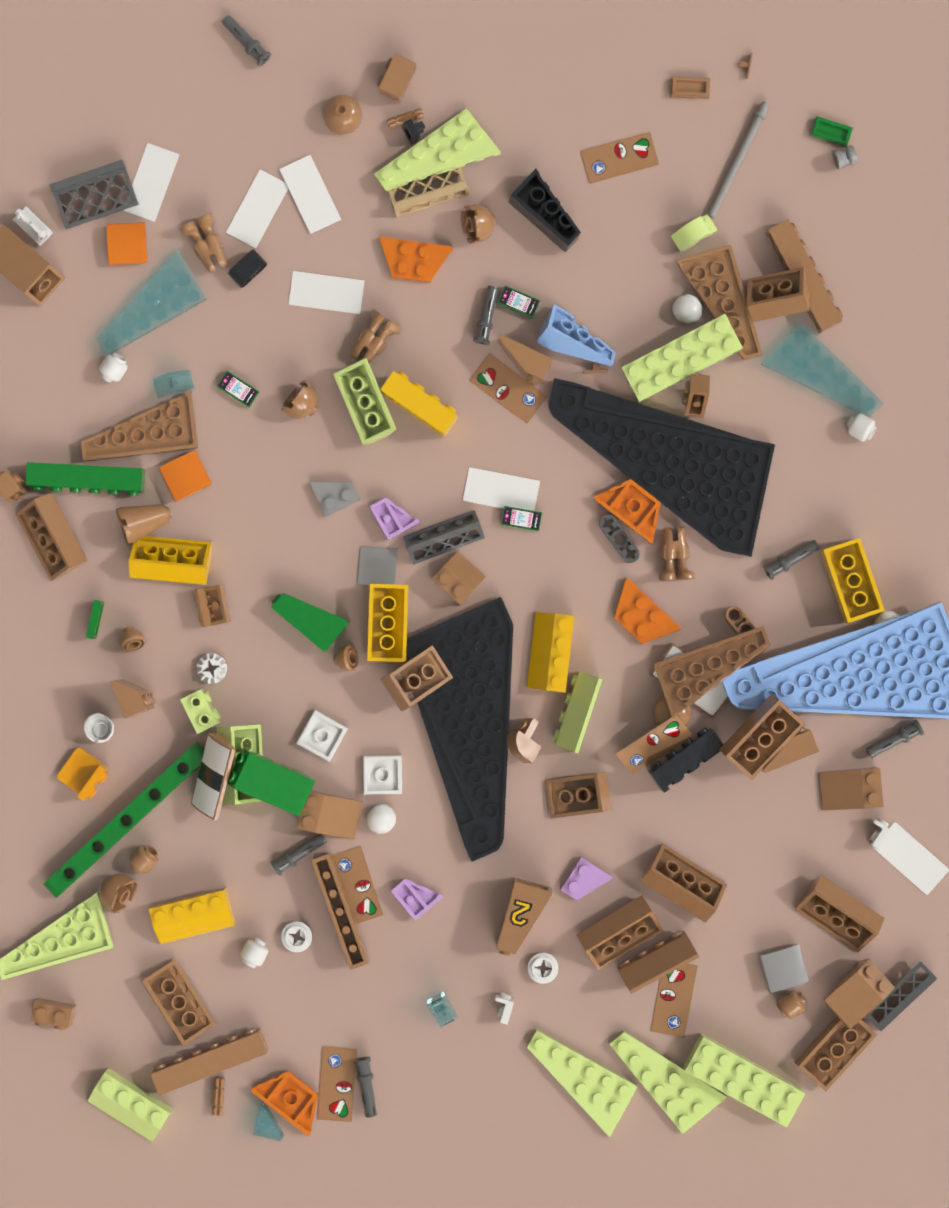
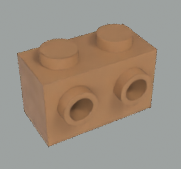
[377,53,416,102]
[682,374,710,418]
[0,470,29,503]
[30,998,76,1030]

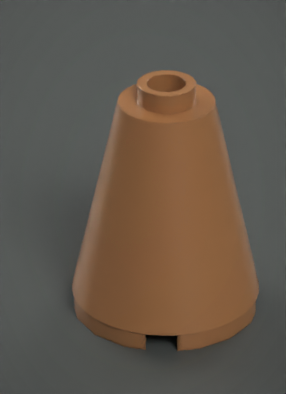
[116,504,172,545]

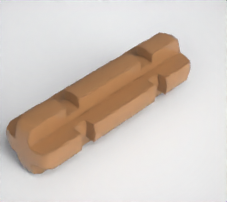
[387,108,424,130]
[212,1077,225,1116]

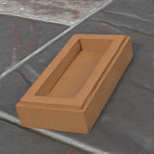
[671,77,710,99]

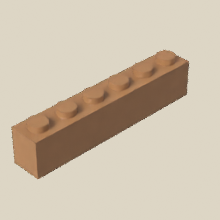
[766,219,843,334]
[311,852,369,970]
[150,1028,269,1096]

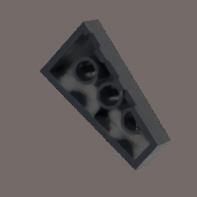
[509,168,581,253]
[648,727,724,793]

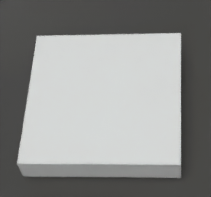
[296,710,348,762]
[363,755,402,795]

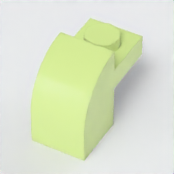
[671,214,718,252]

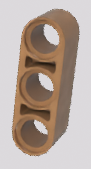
[724,606,766,654]

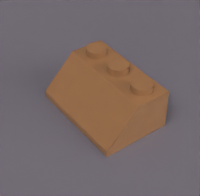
[747,267,810,322]
[110,679,156,718]

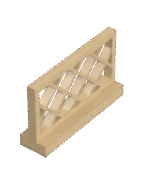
[388,167,469,217]

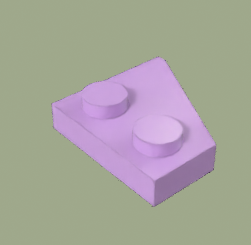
[369,498,420,541]
[561,857,612,900]
[390,879,443,921]

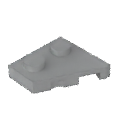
[310,482,360,517]

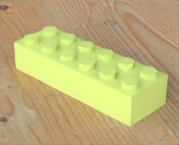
[622,314,743,403]
[683,1033,805,1127]

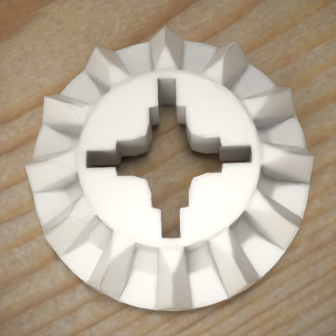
[196,653,227,684]
[281,921,312,952]
[528,952,558,984]

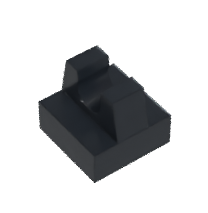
[402,119,425,145]

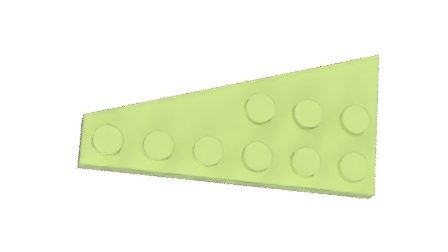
[609,1031,727,1134]

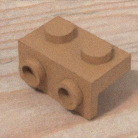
[194,584,231,627]

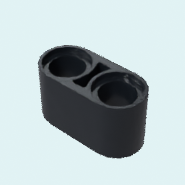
[228,249,267,288]

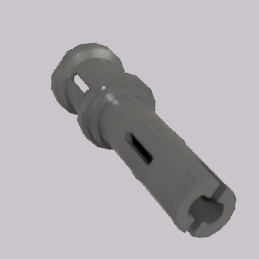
[222,15,271,66]
[473,285,499,345]
[763,540,820,580]
[866,719,924,758]
[271,834,327,876]
[353,1057,377,1118]

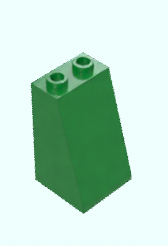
[227,748,315,816]

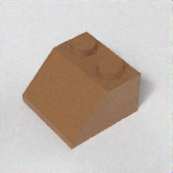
[432,551,486,605]

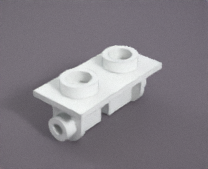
[13,206,53,246]

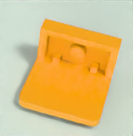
[57,748,110,801]

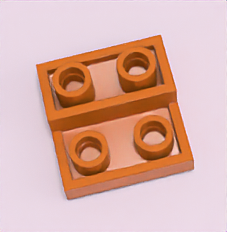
[107,222,148,265]
[158,450,212,502]

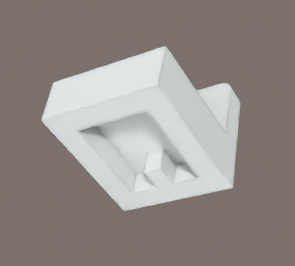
[870,818,891,849]
[495,992,514,1025]

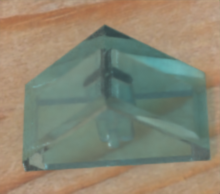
[153,370,195,398]
[427,992,458,1027]
[253,1102,284,1141]

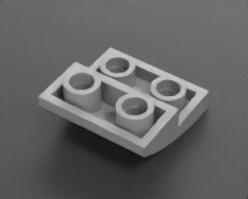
[759,944,809,993]

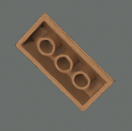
[16,493,87,581]
[719,693,805,780]
[640,844,727,923]
[795,875,884,952]
[577,895,663,970]
[617,931,699,994]

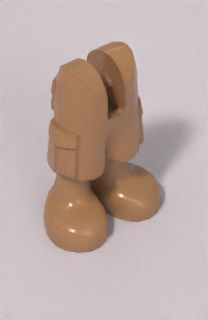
[180,213,227,273]
[350,309,402,364]
[659,527,695,581]

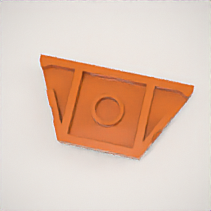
[380,237,453,283]
[593,479,661,544]
[614,578,681,644]
[250,1070,319,1137]

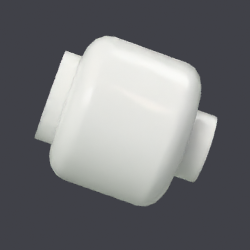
[99,353,128,383]
[847,413,877,442]
[240,938,269,968]

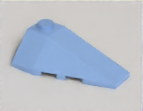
[536,304,616,366]

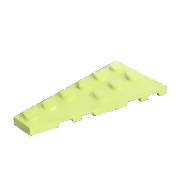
[374,108,501,191]
[0,892,114,980]
[527,1029,638,1137]

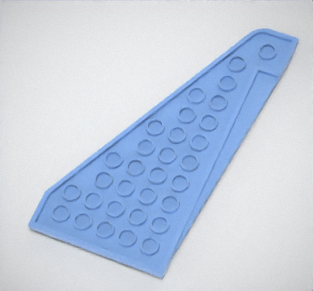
[722,601,949,719]

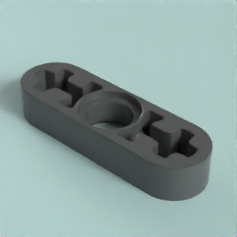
[599,515,640,563]

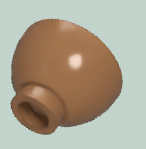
[120,626,146,652]
[333,645,358,671]

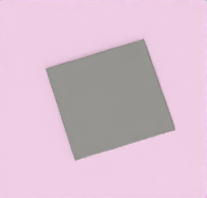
[357,546,398,585]

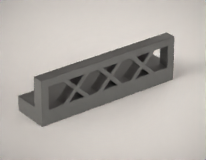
[403,510,485,565]
[866,961,937,1031]

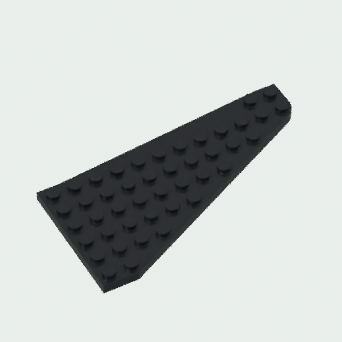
[549,378,775,557]
[404,597,514,862]

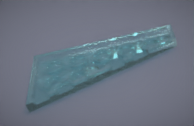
[97,249,207,356]
[761,323,883,417]

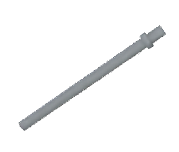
[708,101,769,218]

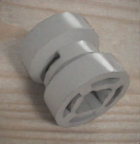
[833,145,858,169]

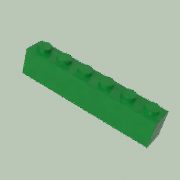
[26,462,145,496]

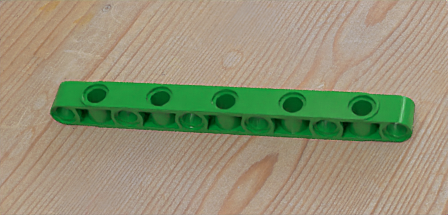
[43,742,204,898]

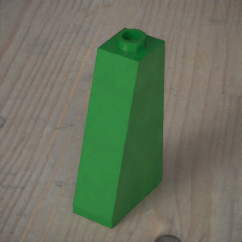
[271,593,350,652]

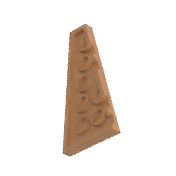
[675,245,763,361]
[81,391,198,461]
[654,626,770,718]

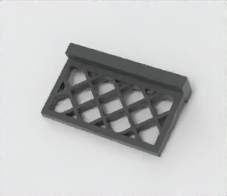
[49,160,139,229]

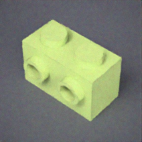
[180,689,221,734]

